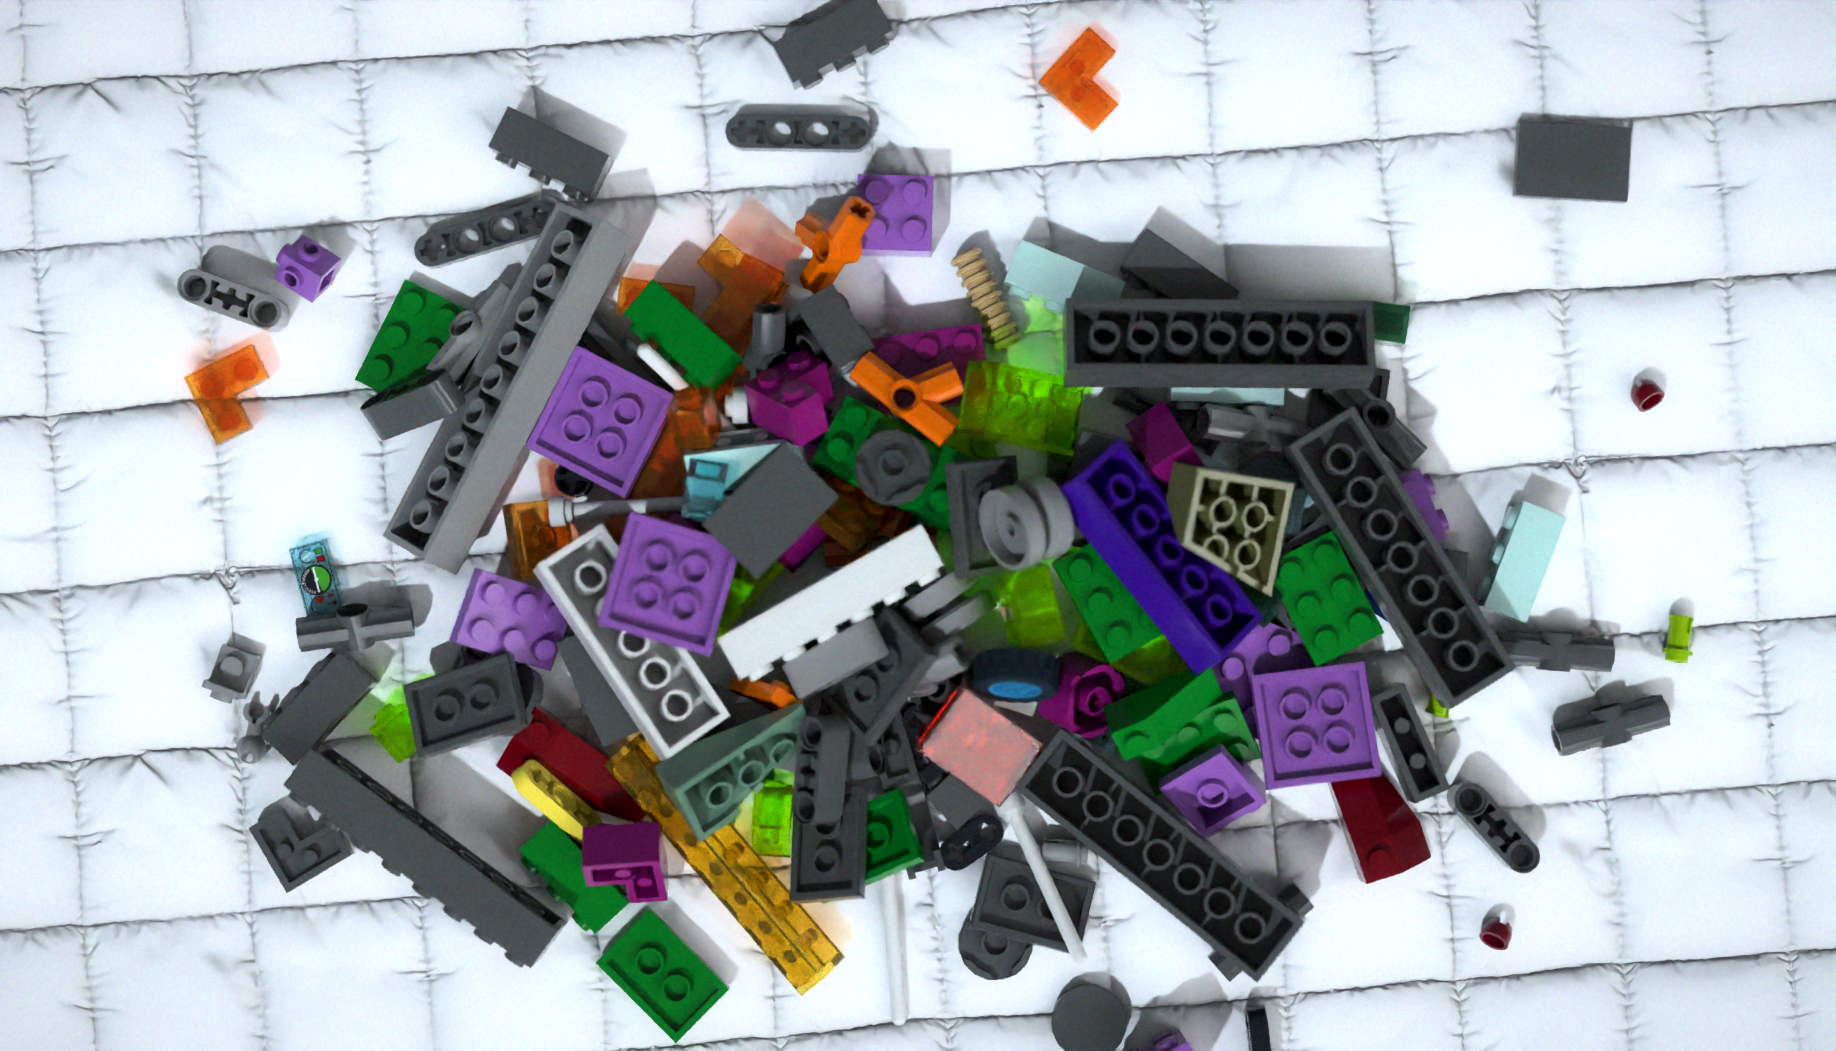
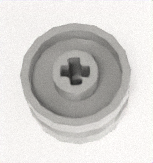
[979,475,1073,571]
[900,571,998,648]

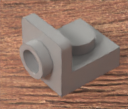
[201,644,261,704]

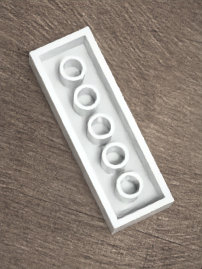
[533,523,731,761]
[717,524,944,682]

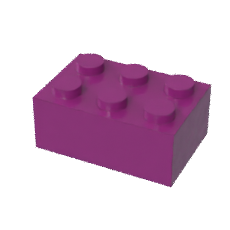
[870,323,991,416]

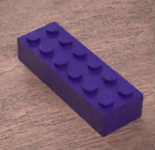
[1059,438,1264,674]

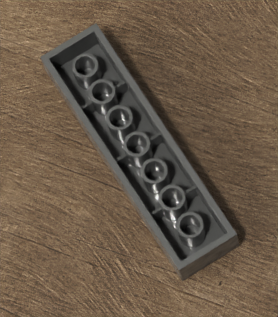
[1062,298,1376,389]
[1281,406,1516,709]
[1015,728,1306,983]
[283,744,568,969]

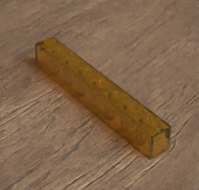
[604,733,845,996]

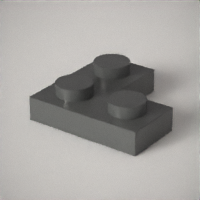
[249,808,355,893]

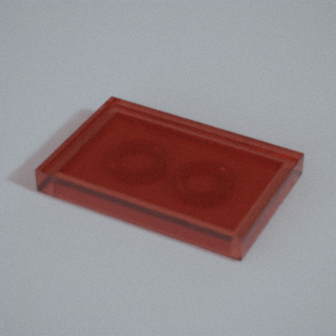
[914,685,1045,808]

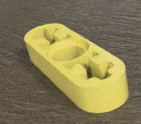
[512,760,603,844]

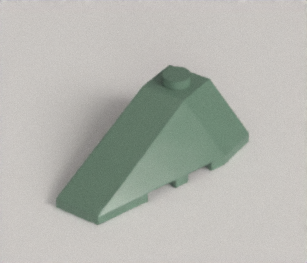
[654,702,808,842]

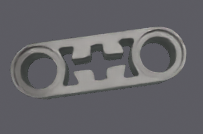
[177,269,290,333]
[782,618,889,701]

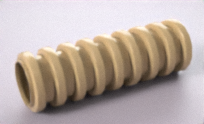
[951,247,1023,351]

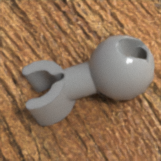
[236,703,272,764]

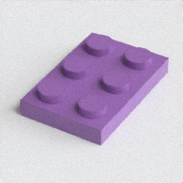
[449,567,568,671]

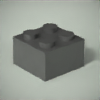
[785,284,875,382]

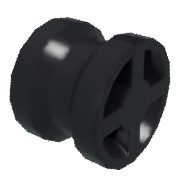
[554,464,594,498]

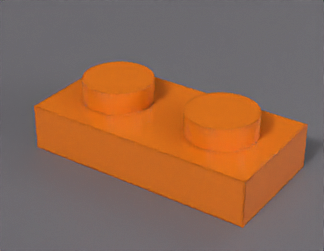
[728,675,803,711]

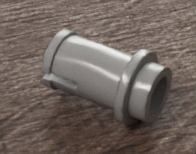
[1042,838,1088,867]

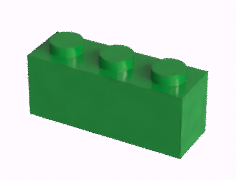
[623,279,744,392]
[519,820,630,934]

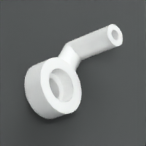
[725,387,760,430]

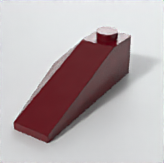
[496,705,662,822]
[1328,769,1432,884]

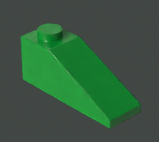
[1103,667,1223,761]

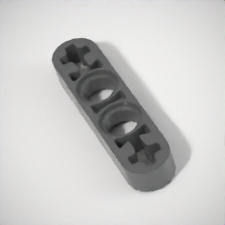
[725,114,871,153]
[414,200,554,269]

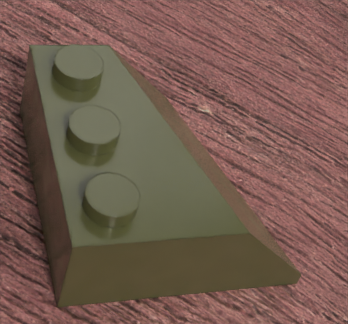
[1166,461,1294,596]

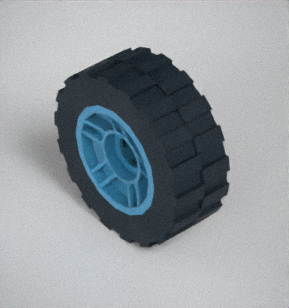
[973,647,1059,703]

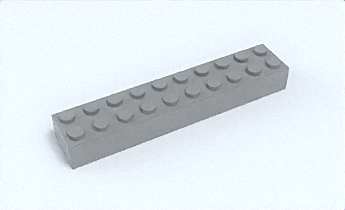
[383,201,633,575]

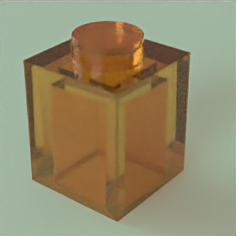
[666,387,722,449]

